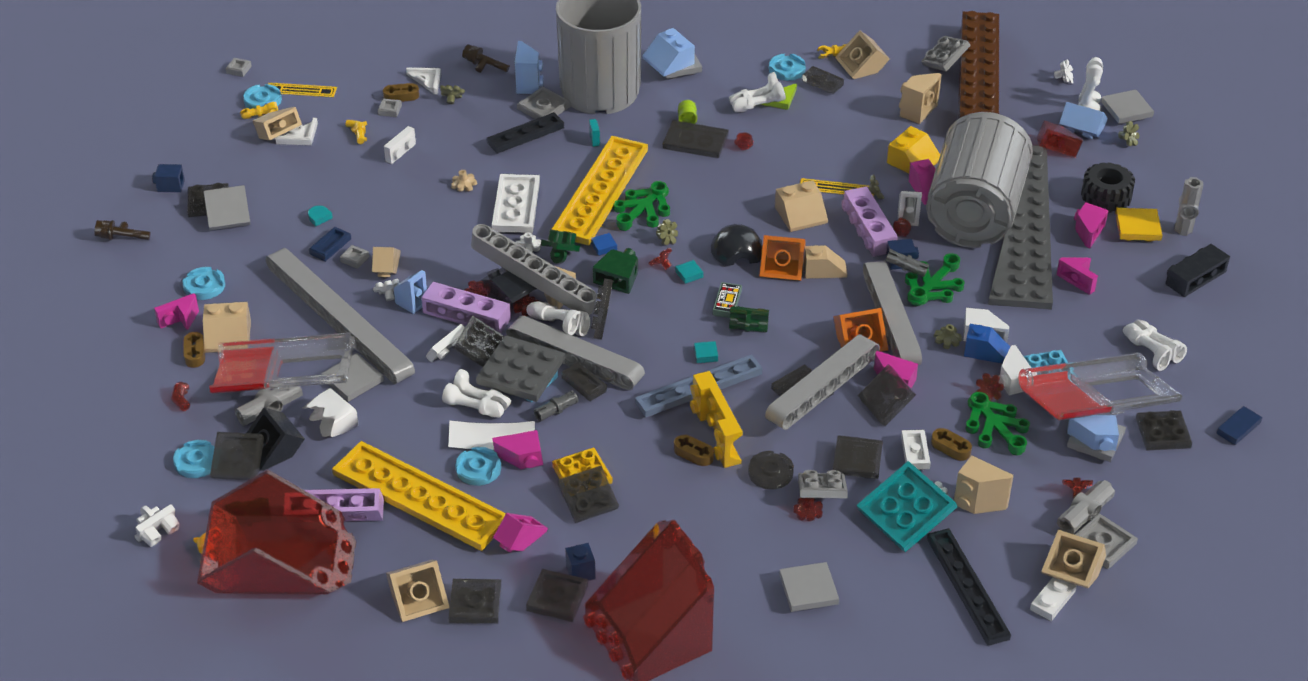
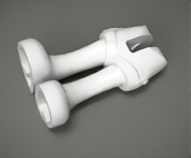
[1078,57,1103,111]
[729,72,786,112]
[526,301,590,337]
[1123,320,1187,371]
[442,369,511,418]

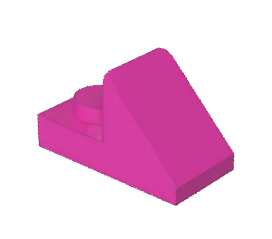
[1056,257,1098,295]
[154,293,199,330]

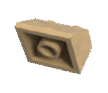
[835,30,890,79]
[899,73,942,124]
[775,180,828,232]
[203,302,251,353]
[954,456,1014,514]
[1041,530,1106,588]
[386,559,450,622]

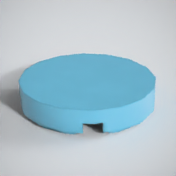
[769,54,806,81]
[243,84,282,109]
[182,267,225,300]
[173,440,220,478]
[455,447,502,486]

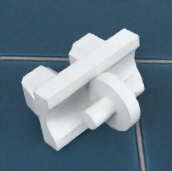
[135,504,179,547]

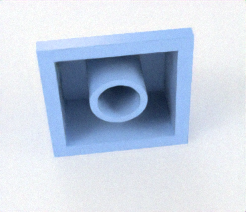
[643,28,695,77]
[515,41,543,94]
[1059,102,1108,139]

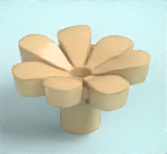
[451,170,477,191]

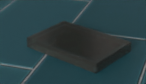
[663,120,729,158]

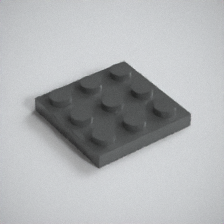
[476,335,565,402]

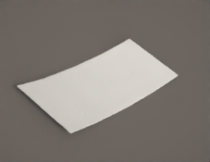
[448,421,535,450]

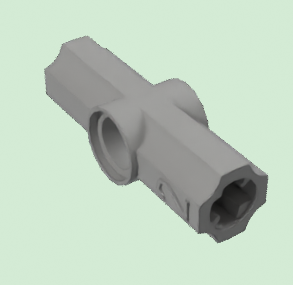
[1174,177,1203,236]
[234,379,303,426]
[1057,480,1115,534]

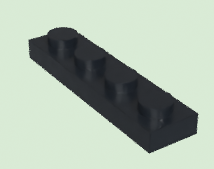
[487,112,564,154]

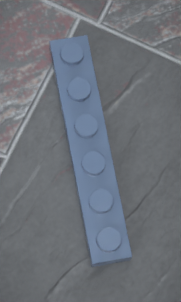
[635,354,763,418]

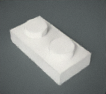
[384,126,416,164]
[426,324,467,363]
[901,430,930,470]
[1030,577,1077,621]

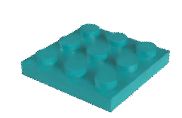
[857,461,957,552]

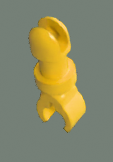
[817,44,847,59]
[240,102,278,119]

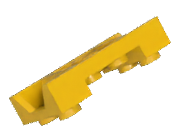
[690,371,743,468]

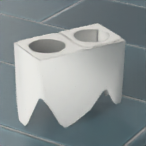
[302,388,358,437]

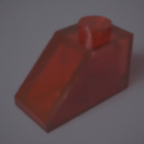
[1037,120,1083,158]

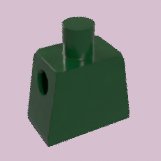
[593,248,638,294]

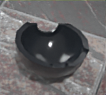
[711,224,763,266]

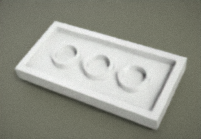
[492,174,540,233]

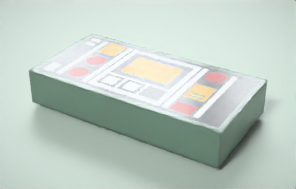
[713,282,742,318]

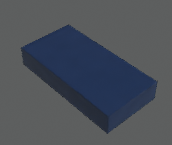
[309,227,351,262]
[1216,406,1263,445]

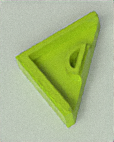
[759,84,797,110]

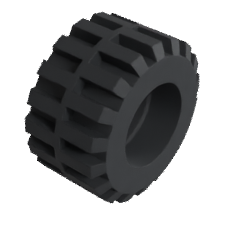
[1081,162,1135,213]

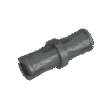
[885,249,929,277]
[534,390,579,422]

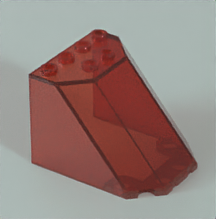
[197,469,356,595]
[583,520,714,681]

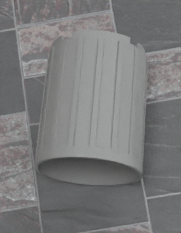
[556,0,641,114]
[926,112,1033,248]

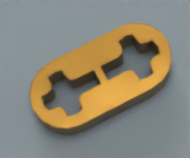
[383,83,419,102]
[184,332,205,368]
[931,428,972,461]
[674,435,714,466]

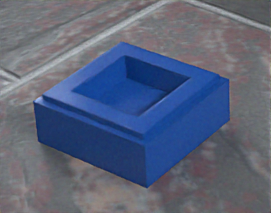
[591,233,617,256]

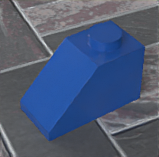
[964,323,1010,364]

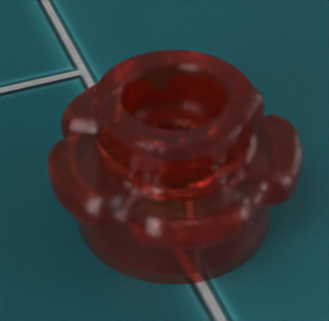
[734,132,753,150]
[893,217,911,237]

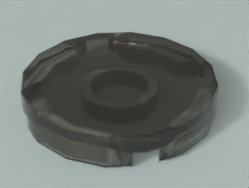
[748,451,794,490]

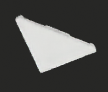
[406,68,441,94]
[275,118,318,145]

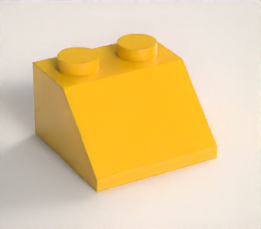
[887,126,940,173]

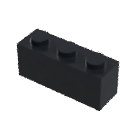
[1165,244,1230,297]

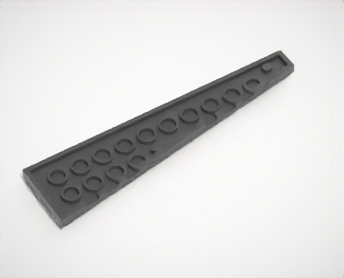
[988,145,1053,310]

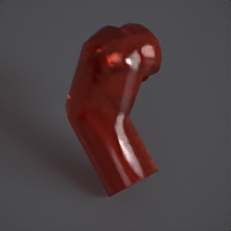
[171,382,190,411]

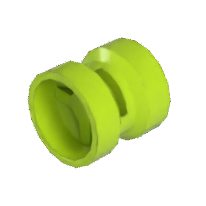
[678,100,697,127]

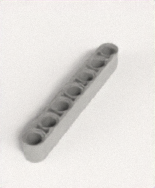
[471,224,597,315]
[863,261,922,365]
[506,315,645,390]
[765,335,880,430]

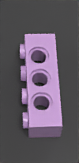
[842,187,898,257]
[421,282,511,335]
[284,488,384,523]

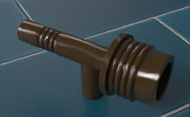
[462,44,510,73]
[94,220,151,240]

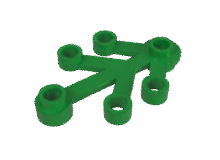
[614,181,670,231]
[905,253,965,306]
[965,392,1030,456]

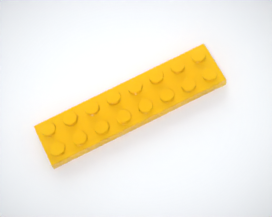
[552,136,648,246]
[332,441,506,551]

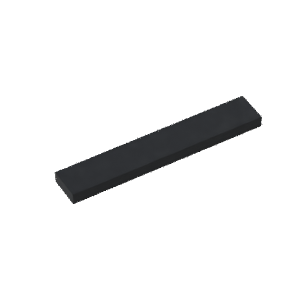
[927,528,1011,646]

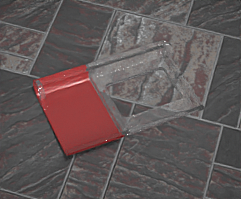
[209,332,356,393]
[1018,353,1183,420]

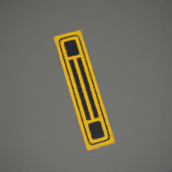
[268,83,337,97]
[800,178,874,196]

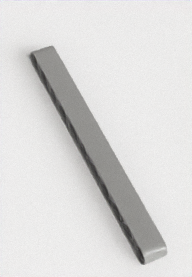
[265,248,415,384]

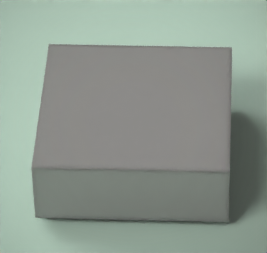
[226,58,252,77]
[378,99,402,117]
[340,245,369,269]

